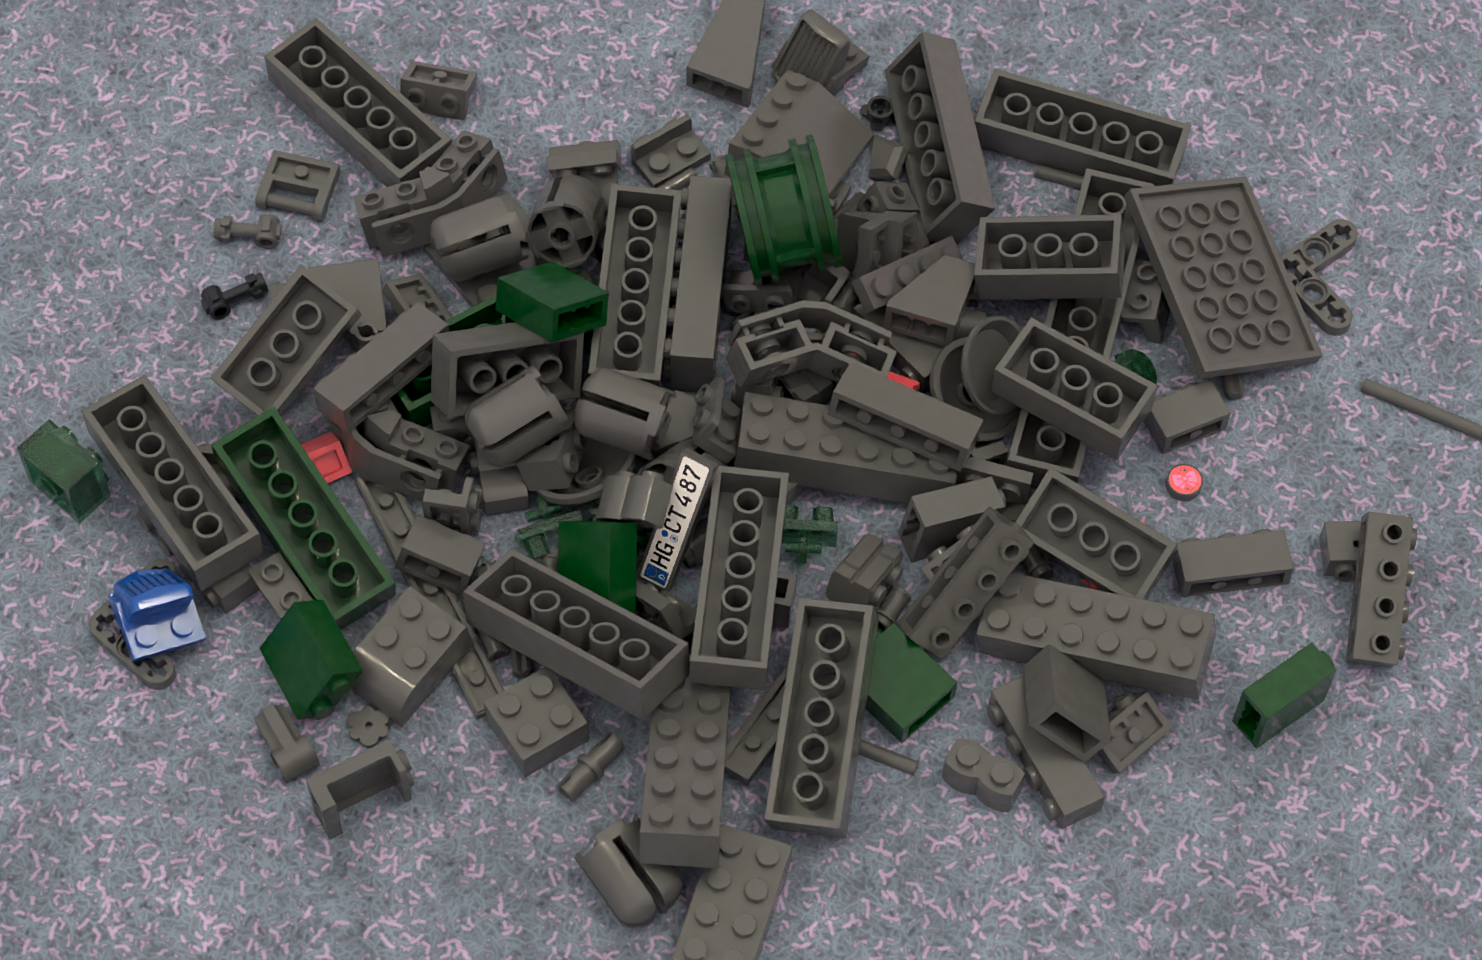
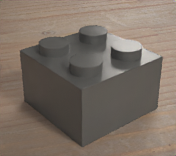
[483,667,589,778]

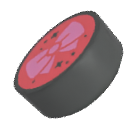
[1166,464,1203,501]

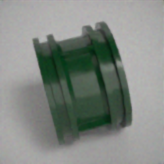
[725,134,843,287]

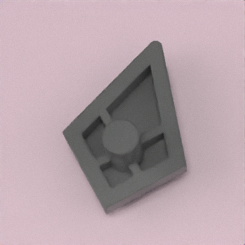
[869,134,908,181]

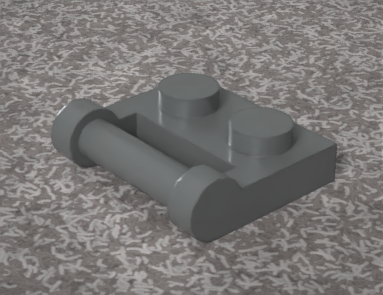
[255,150,341,222]

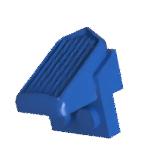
[108,568,206,662]

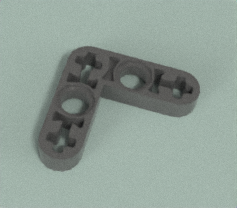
[1281,219,1358,336]
[89,559,178,690]

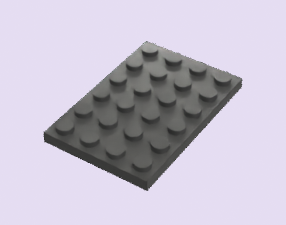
[1124,176,1323,379]

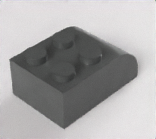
[351,586,473,728]

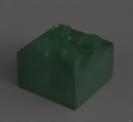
[17,419,111,524]

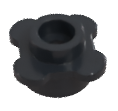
[860,96,896,131]

